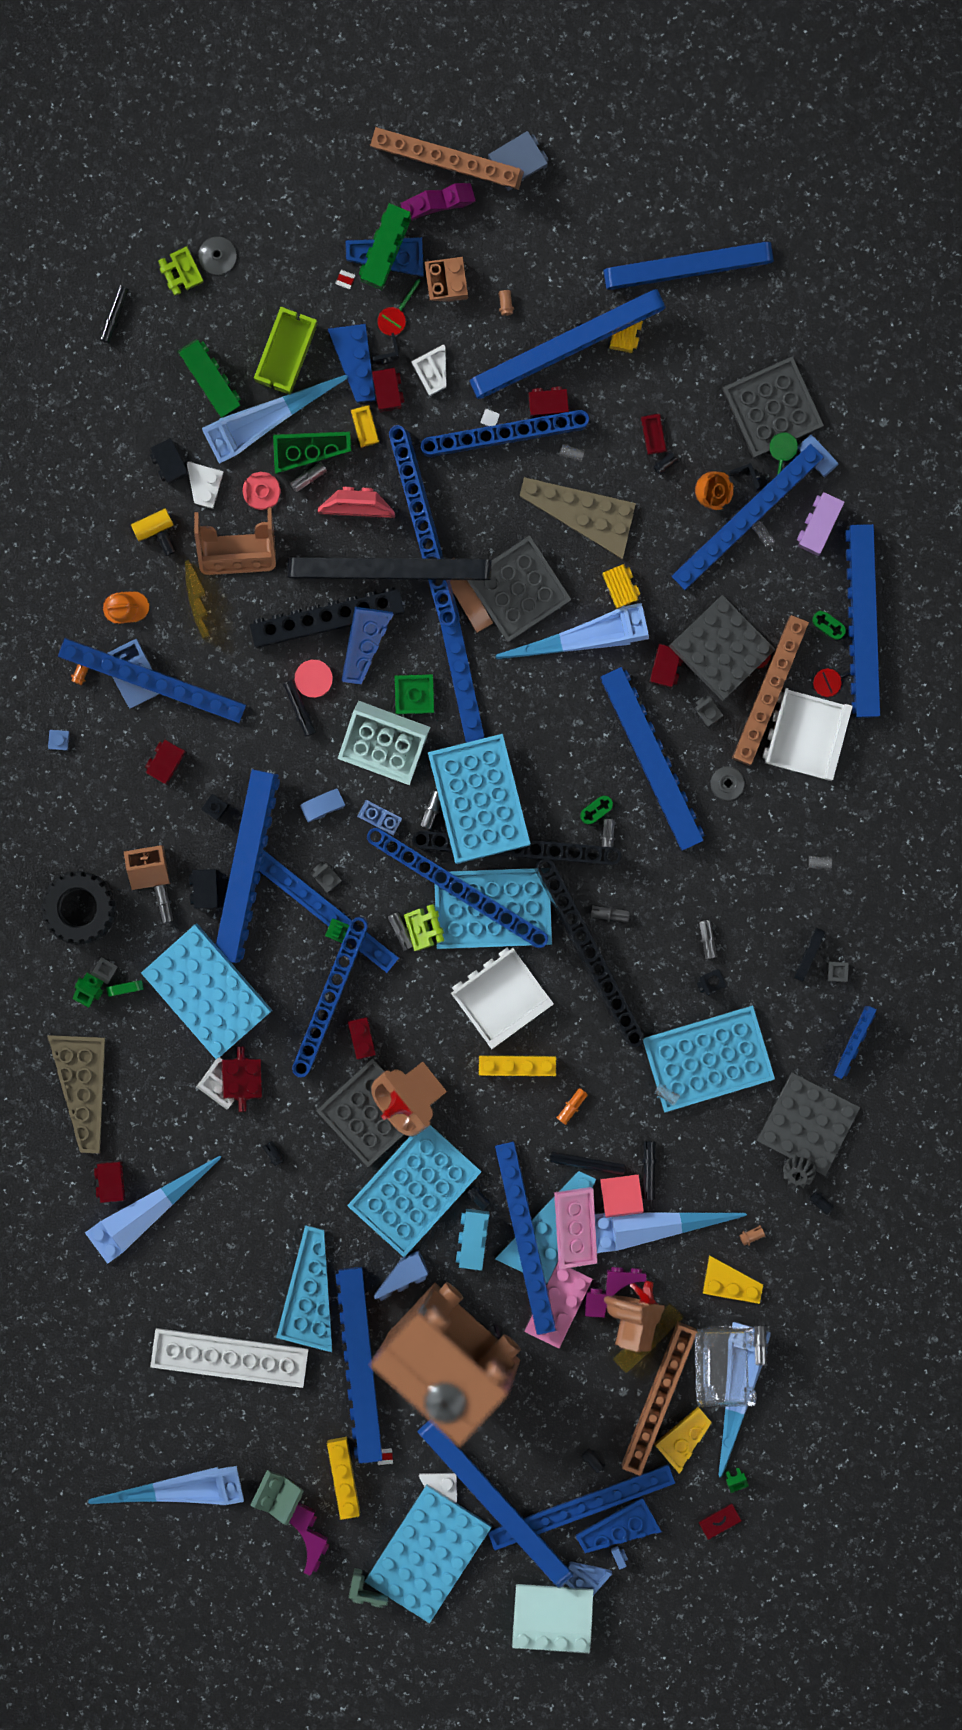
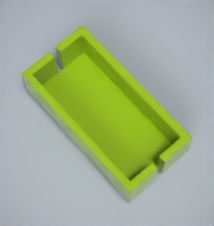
[254,307,318,394]

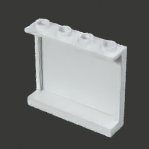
[762,688,852,781]
[451,947,553,1049]

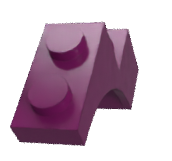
[400,183,475,221]
[585,1267,646,1318]
[289,1502,329,1576]

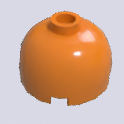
[695,471,734,510]

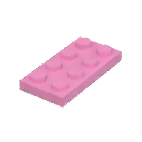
[554,1187,597,1269]
[524,1263,593,1348]

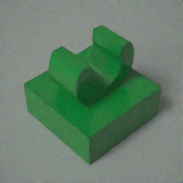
[325,918,349,943]
[726,1468,749,1493]

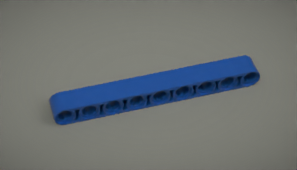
[603,242,774,290]
[421,410,589,457]
[292,917,369,1077]

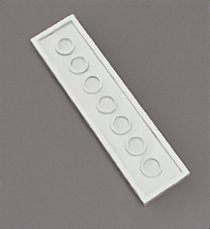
[150,1328,309,1388]

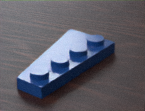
[346,238,424,277]
[328,324,376,403]
[342,607,394,684]
[833,1006,876,1079]
[575,1497,662,1553]

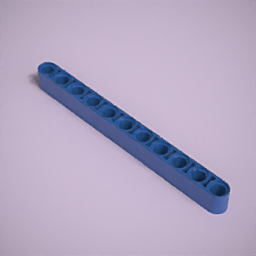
[469,289,666,399]
[389,425,460,628]
[367,828,548,948]
[417,1419,574,1589]

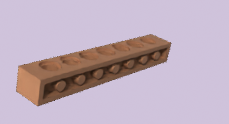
[370,127,524,190]
[732,615,809,766]
[621,1321,697,1476]

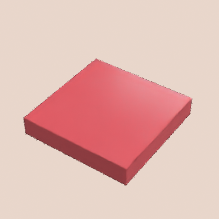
[600,1175,644,1218]

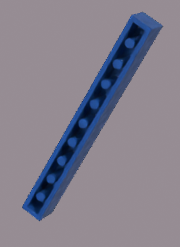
[845,524,880,718]
[600,667,705,851]
[216,770,280,963]
[336,1267,383,1463]

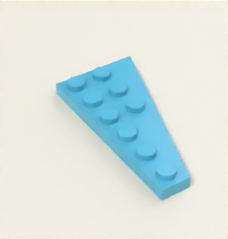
[495,1171,596,1284]
[276,1225,332,1352]

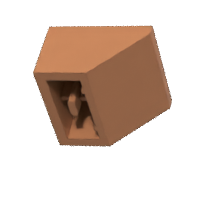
[425,257,468,302]
[124,845,170,890]

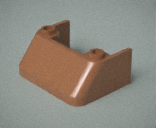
[194,508,276,575]

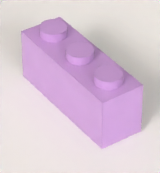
[797,492,844,556]

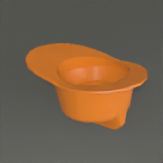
[103,592,149,623]

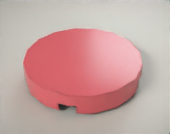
[242,472,281,510]
[295,660,333,698]

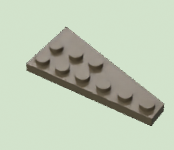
[520,477,636,560]
[47,1035,106,1153]

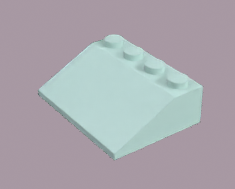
[338,701,430,785]
[512,1584,593,1653]

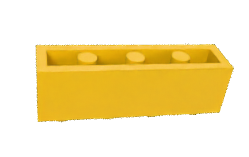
[479,1055,556,1076]
[327,1437,360,1520]

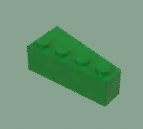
[359,203,411,290]
[177,339,241,418]
[273,432,352,474]

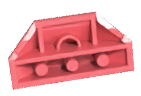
[318,487,395,518]

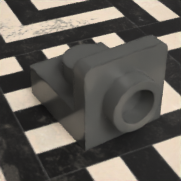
[694,696,723,727]
[312,863,342,893]

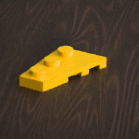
[703,1255,763,1304]
[654,1407,712,1474]

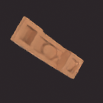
[450,558,493,633]

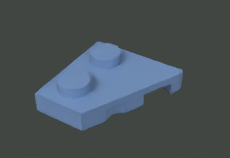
[565,1561,612,1596]

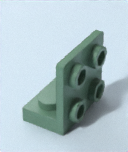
[251,1470,303,1525]
[349,1568,388,1607]

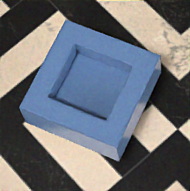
[48,730,70,751]
[611,1546,628,1570]

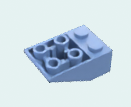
[108,639,159,709]
[374,1250,428,1300]

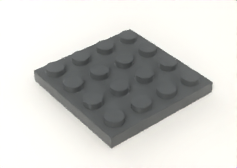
[722,356,824,458]
[467,535,571,642]
[669,595,776,701]
[316,1059,404,1167]
[756,1072,860,1176]

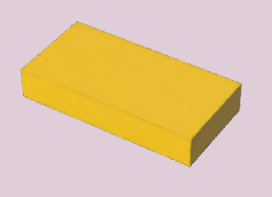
[351,405,379,448]

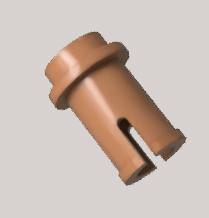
[498,290,514,316]
[739,1225,765,1246]

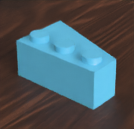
[456,1209,489,1270]

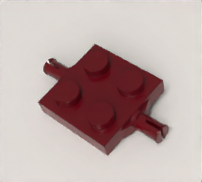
[222,1046,262,1112]

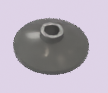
[198,237,237,275]
[425,1383,465,1423]

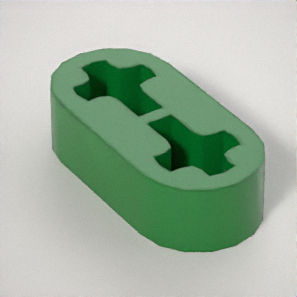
[812,611,846,640]
[580,796,613,825]
[106,980,144,997]

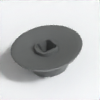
[710,766,745,801]

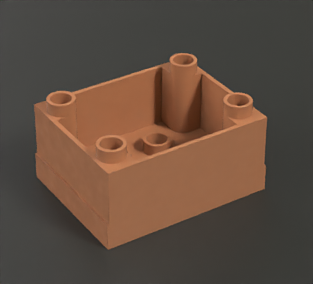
[370,1282,521,1446]

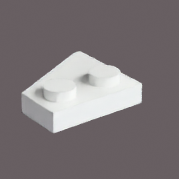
[411,344,446,396]
[187,462,224,509]
[196,1057,234,1109]
[419,1473,457,1503]

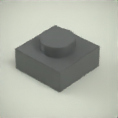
[91,957,117,984]
[828,962,849,982]

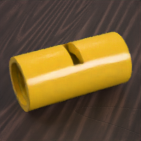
[131,508,174,542]

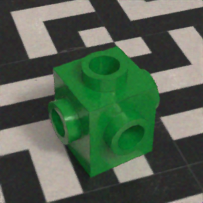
[72,973,104,1008]

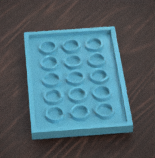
[428,734,530,864]
[435,868,552,949]
[141,923,273,1059]
[643,1005,775,1112]
[347,1125,482,1257]
[365,1484,492,1623]

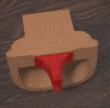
[371,1062,447,1136]
[604,1281,665,1352]

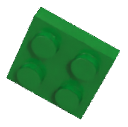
[395,674,434,714]

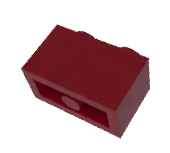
[372,368,405,412]
[528,387,569,418]
[649,644,683,688]
[145,740,186,785]
[348,1017,376,1059]
[94,1161,125,1203]

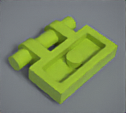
[158,246,204,296]
[404,904,445,951]

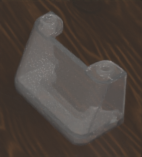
[695,1326,757,1407]

